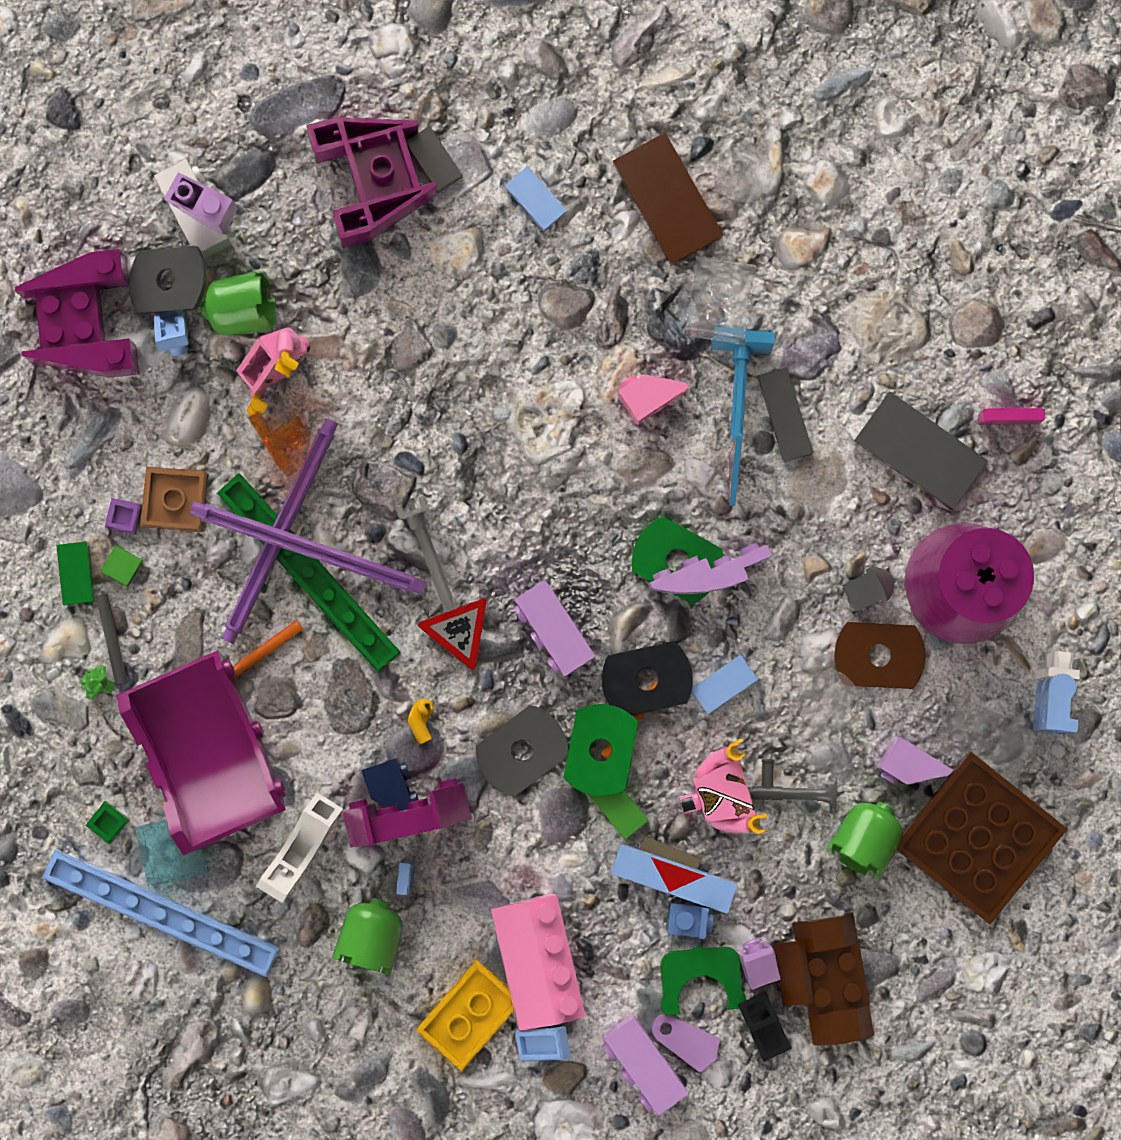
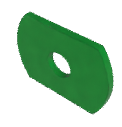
[631,516,723,605]
[563,704,639,796]

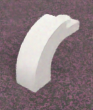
[256,793,343,903]

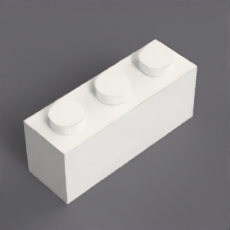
[154,159,233,259]

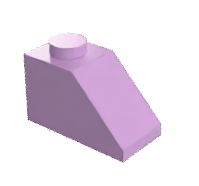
[876,737,952,786]

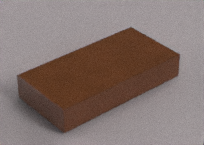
[774,940,815,1005]

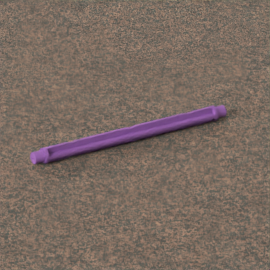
[221,418,338,644]
[189,501,426,594]

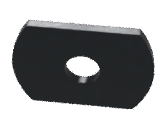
[602,641,693,716]

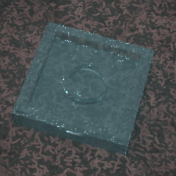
[135,820,210,887]

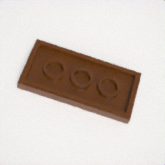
[613,132,724,266]

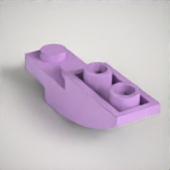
[648,543,772,594]

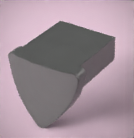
[842,567,894,612]

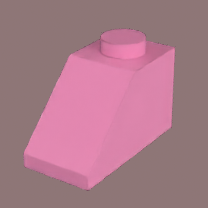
[617,374,689,425]

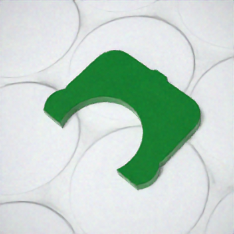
[660,946,746,1015]

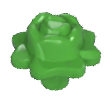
[81,665,114,700]

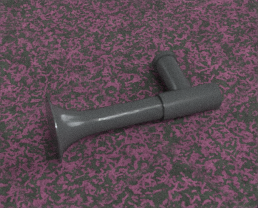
[752,759,837,811]

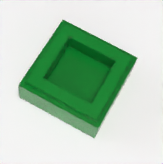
[85,801,130,844]

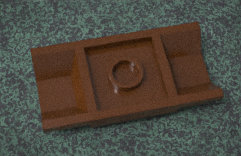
[792,912,874,1045]

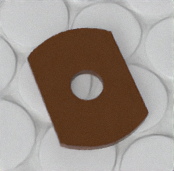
[834,622,926,689]

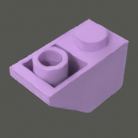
[164,172,238,235]
[737,938,781,990]

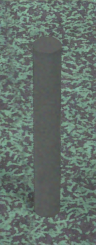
[96,594,127,685]

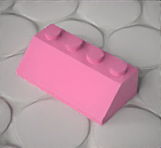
[490,894,586,1031]

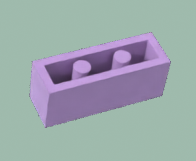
[513,580,596,677]
[602,1013,689,1116]

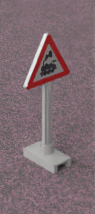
[395,495,487,670]

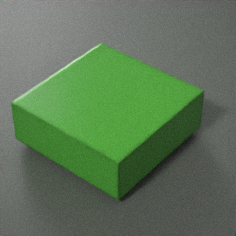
[101,545,144,587]

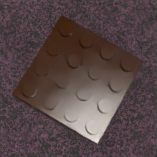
[896,751,1068,924]

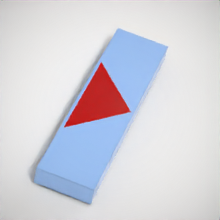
[610,843,737,914]

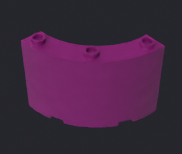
[116,650,287,856]

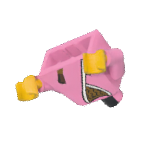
[236,327,310,419]
[679,739,770,834]

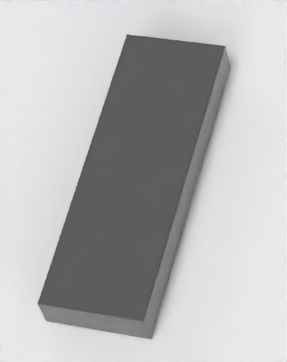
[757,367,813,463]

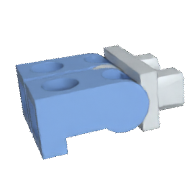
[1033,651,1080,734]

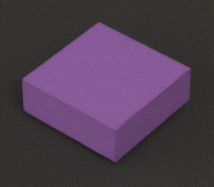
[105,498,142,535]

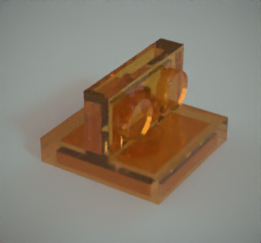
[248,411,311,477]

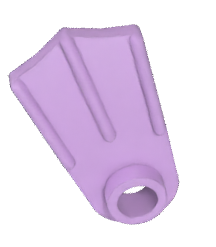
[652,1014,720,1072]

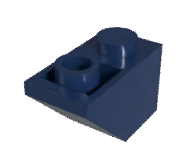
[361,758,419,811]

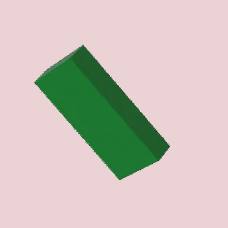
[56,541,95,606]

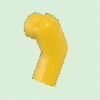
[407,699,434,745]

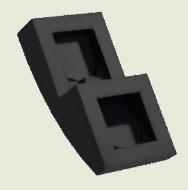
[738,991,792,1062]

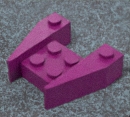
[306,117,437,248]
[15,249,139,378]
[342,778,472,847]

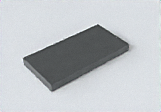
[854,391,988,511]

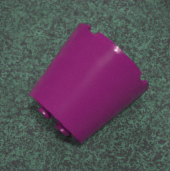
[904,523,1034,644]

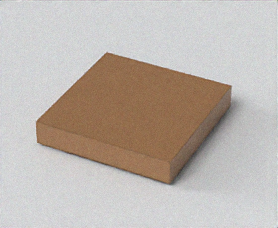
[140,466,208,532]

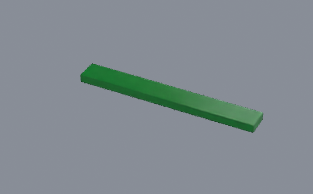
[217,473,402,673]

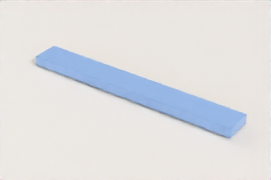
[42,850,280,977]

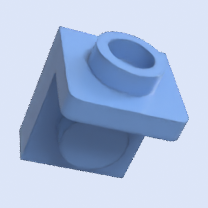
[667,902,713,940]

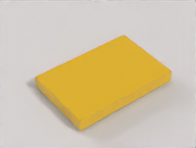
[416,959,514,1072]

